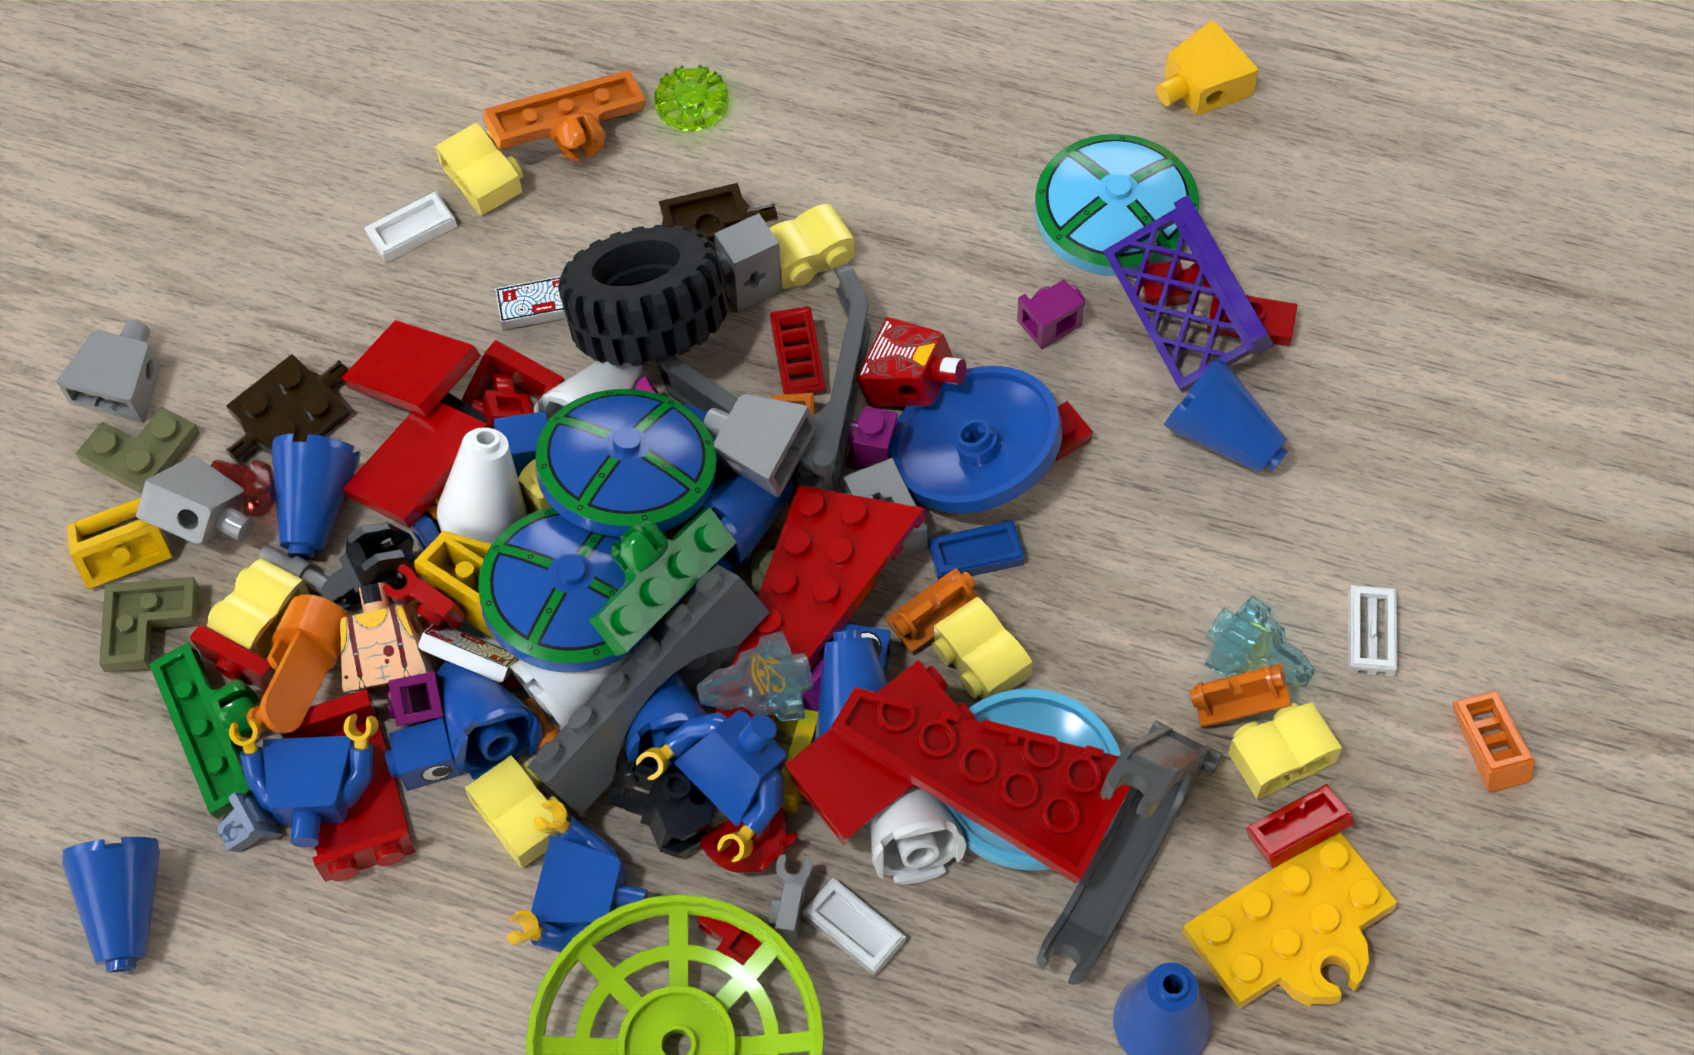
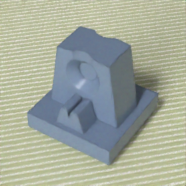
[216,792,283,852]

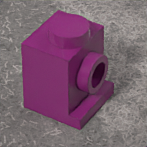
[1017,279,1085,350]
[846,406,898,470]
[387,671,443,728]

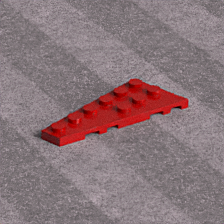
[715,485,927,720]
[828,687,1131,884]

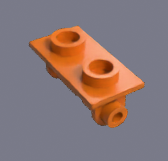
[885,568,982,654]
[1189,663,1291,728]

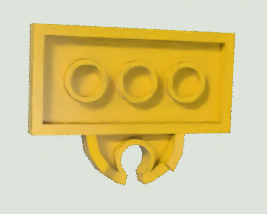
[1182,832,1397,1009]

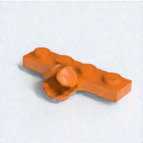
[483,70,646,162]

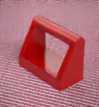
[461,340,565,416]

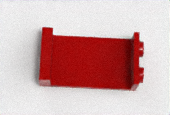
[785,660,977,846]
[281,689,416,882]

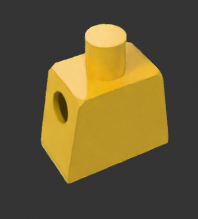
[1156,20,1259,115]

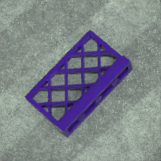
[1103,195,1274,392]

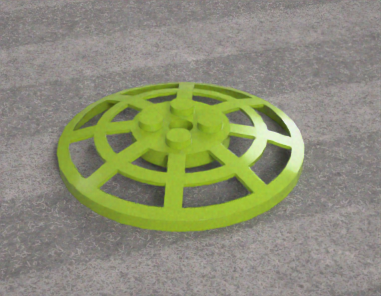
[526,894,824,1055]

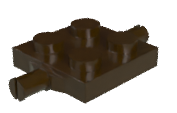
[659,183,778,246]
[226,354,350,463]

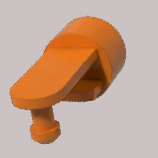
[247,595,349,734]

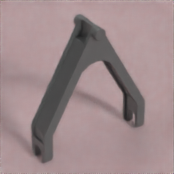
[655,263,871,492]
[1037,720,1223,985]

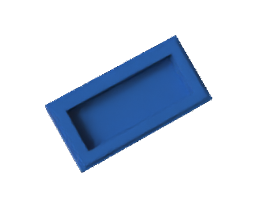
[928,520,1025,581]

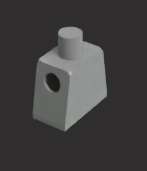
[57,320,160,423]
[703,394,818,497]
[136,455,253,544]

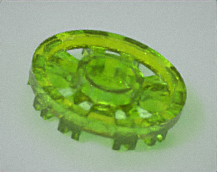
[654,65,729,131]

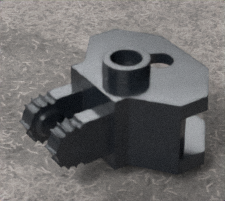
[321,522,416,612]
[608,761,715,858]

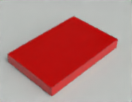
[341,320,481,416]
[343,402,490,529]

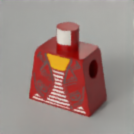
[856,317,967,407]

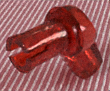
[210,459,276,517]

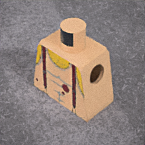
[340,582,438,692]

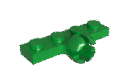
[588,507,737,656]
[149,642,260,819]

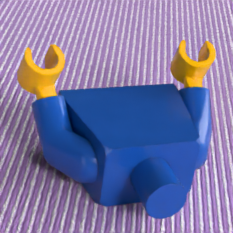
[636,710,787,862]
[229,713,379,847]
[506,800,648,953]

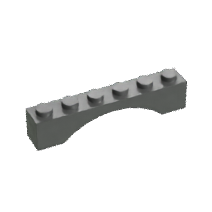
[527,564,770,816]

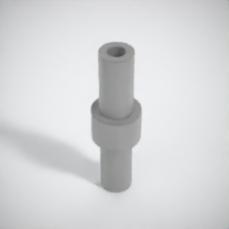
[258,545,330,594]

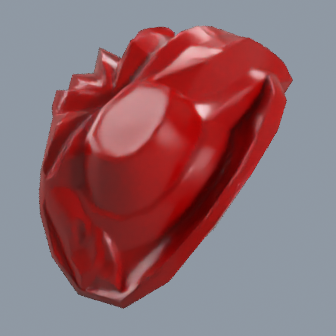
[701,806,797,873]

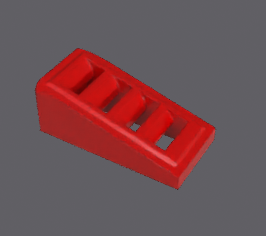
[770,306,826,395]

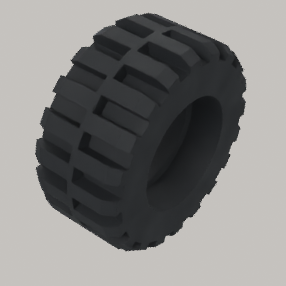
[558,225,729,366]

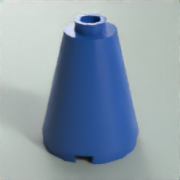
[1164,358,1288,473]
[271,434,361,560]
[676,475,793,574]
[815,629,888,740]
[436,661,543,780]
[625,672,706,769]
[62,837,160,973]
[1113,963,1212,1055]

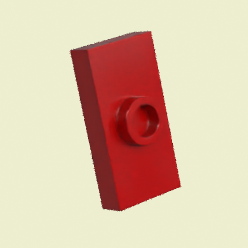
[1206,295,1298,347]
[190,625,276,691]
[1246,784,1354,868]

